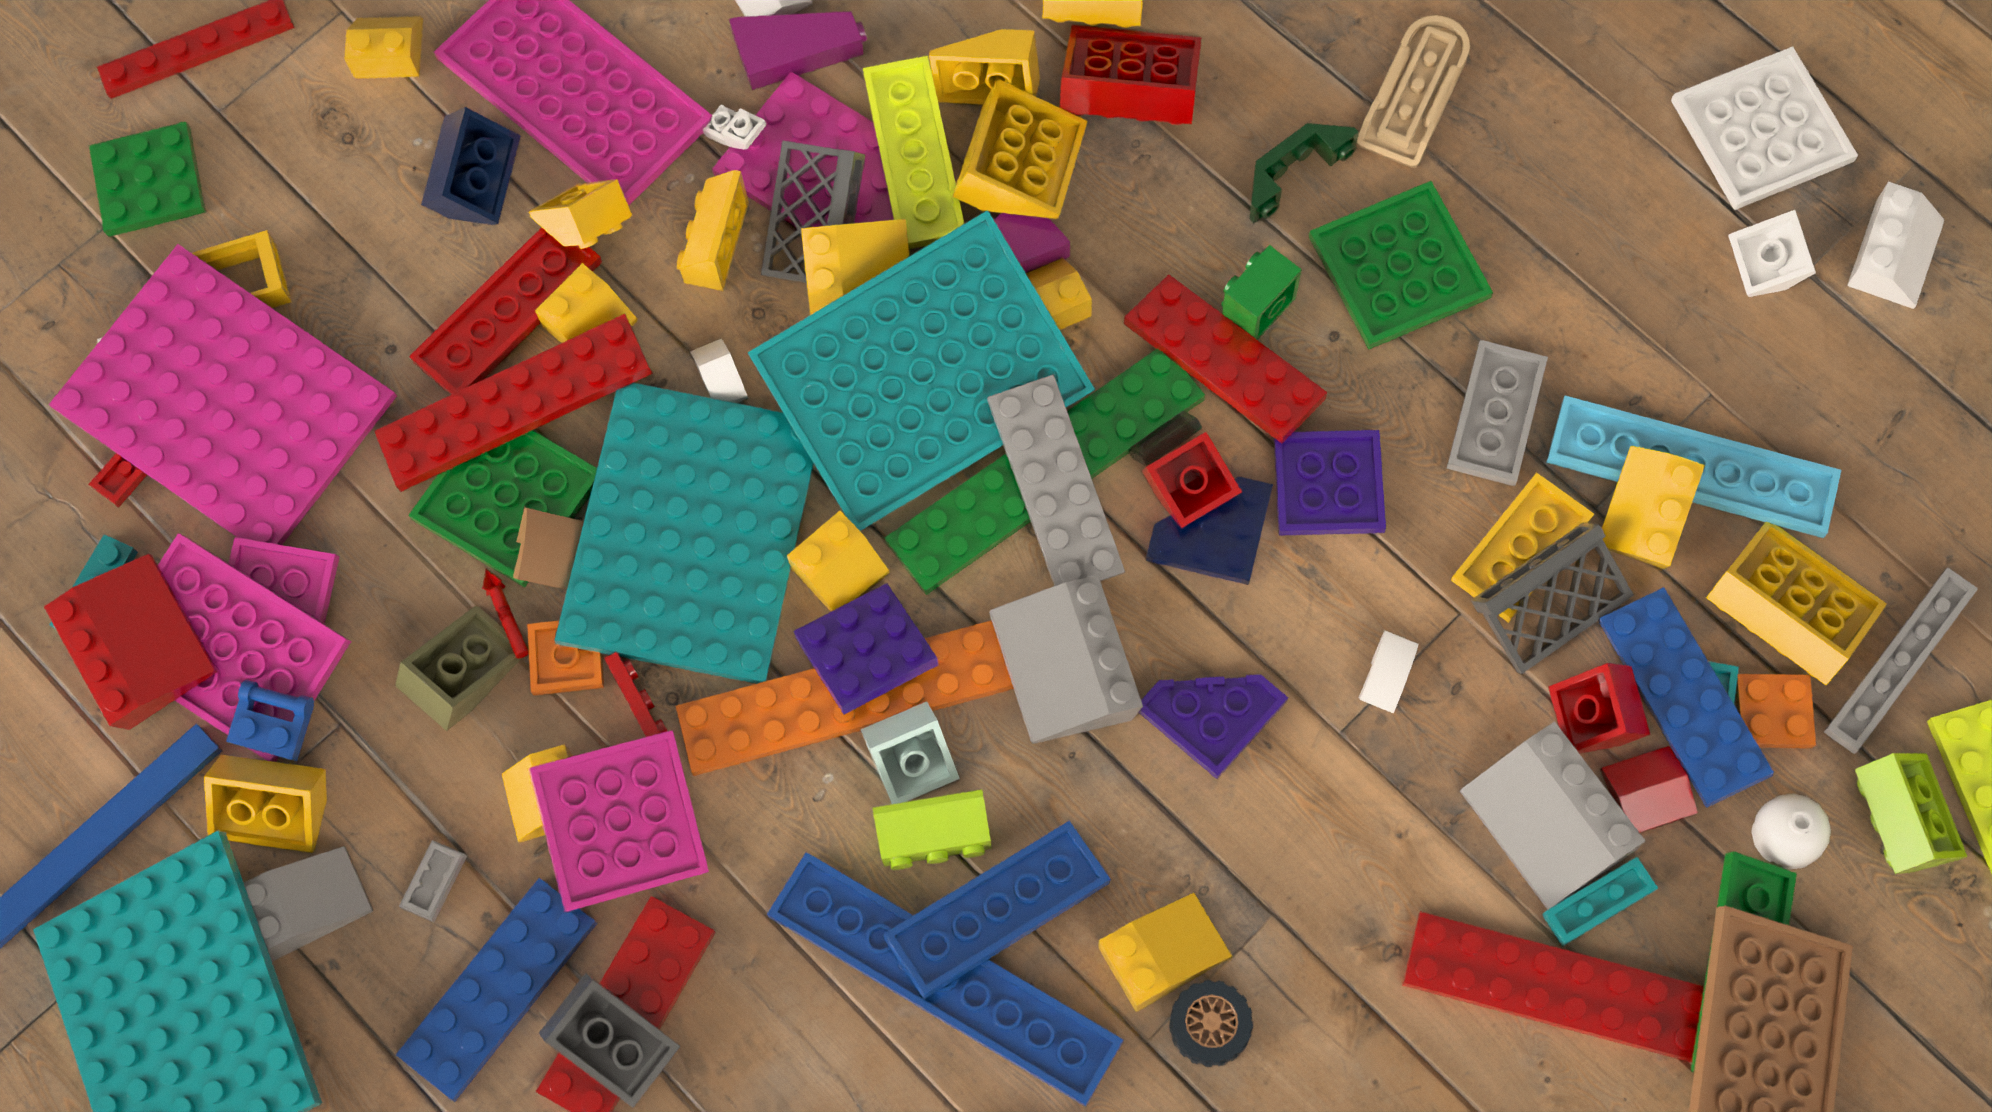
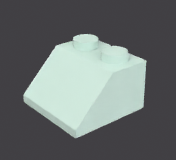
[861,701,960,804]

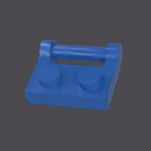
[226,680,314,761]

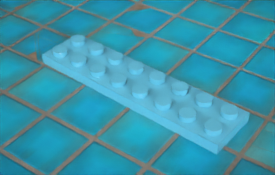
[1546,396,1841,538]

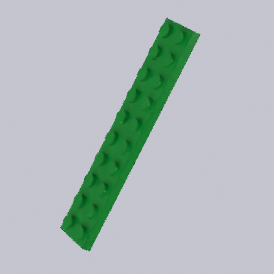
[884,348,1205,595]

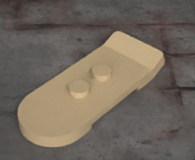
[1357,15,1470,168]

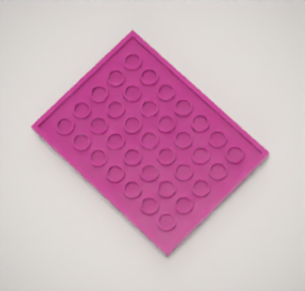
[49,244,397,545]

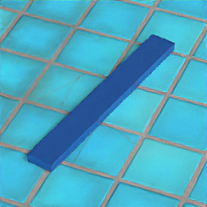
[0,724,222,949]

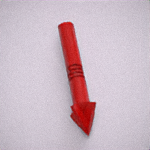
[482,569,529,659]

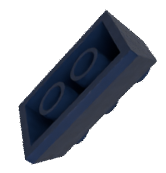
[421,107,521,225]

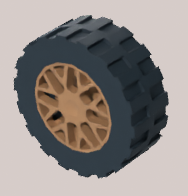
[1169,980,1253,1067]

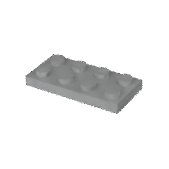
[1446,340,1548,486]

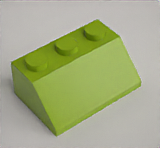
[1855,753,1968,874]
[872,789,992,870]

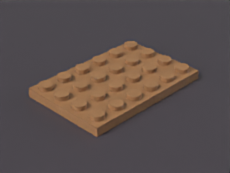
[1689,906,1853,1112]

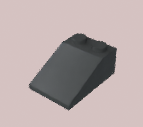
[538,973,680,1108]

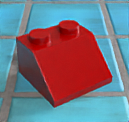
[1141,432,1242,528]
[1548,663,1651,754]

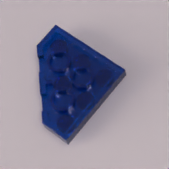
[1146,476,1273,585]

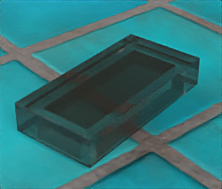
[1128,411,1202,467]

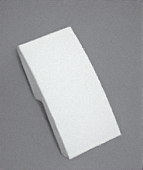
[703,105,767,149]
[1359,630,1419,713]

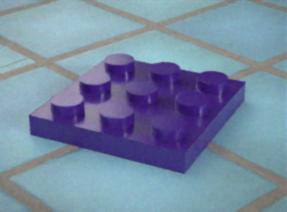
[1274,430,1386,536]
[794,583,939,715]

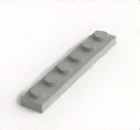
[1824,567,1978,754]

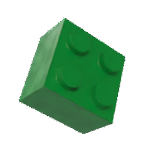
[1221,245,1302,340]

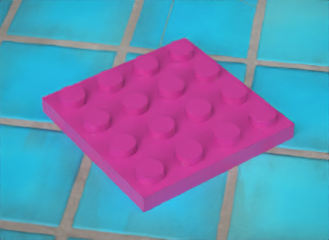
[528,730,709,912]

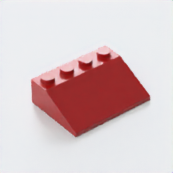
[1060,25,1202,125]
[44,554,218,730]

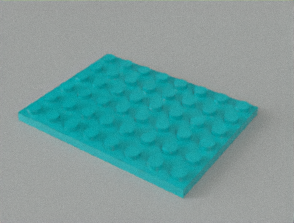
[747,210,1095,531]
[555,383,814,684]
[33,831,323,1112]

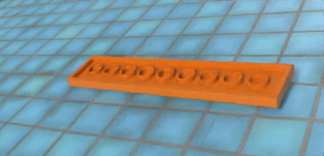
[676,620,1014,776]

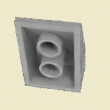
[244,846,373,961]

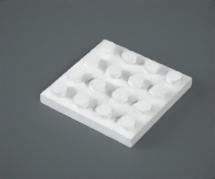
[1671,47,1858,210]

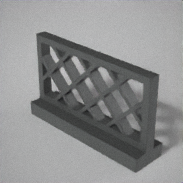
[761,140,865,283]
[1471,522,1634,674]

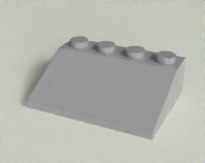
[989,575,1143,744]
[1460,721,1645,910]

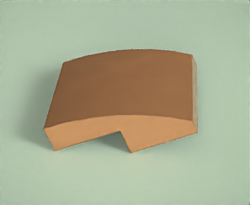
[513,508,584,590]

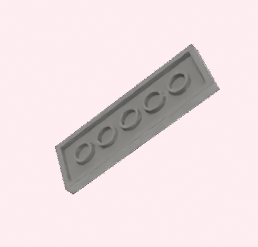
[987,375,1125,586]

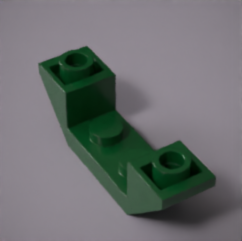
[1249,123,1359,224]

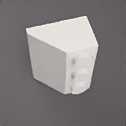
[1847,182,1944,309]

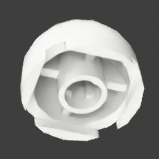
[1751,794,1831,870]

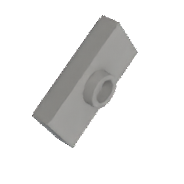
[399,840,467,922]

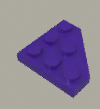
[1138,674,1288,779]

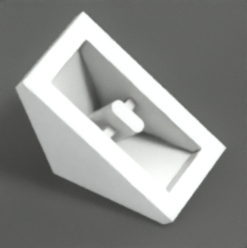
[690,338,748,403]

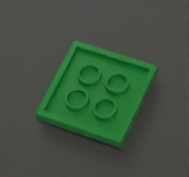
[89,121,206,237]

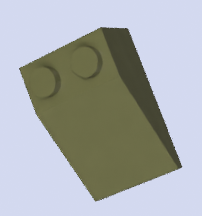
[395,605,520,731]

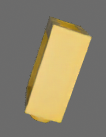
[192,230,291,308]

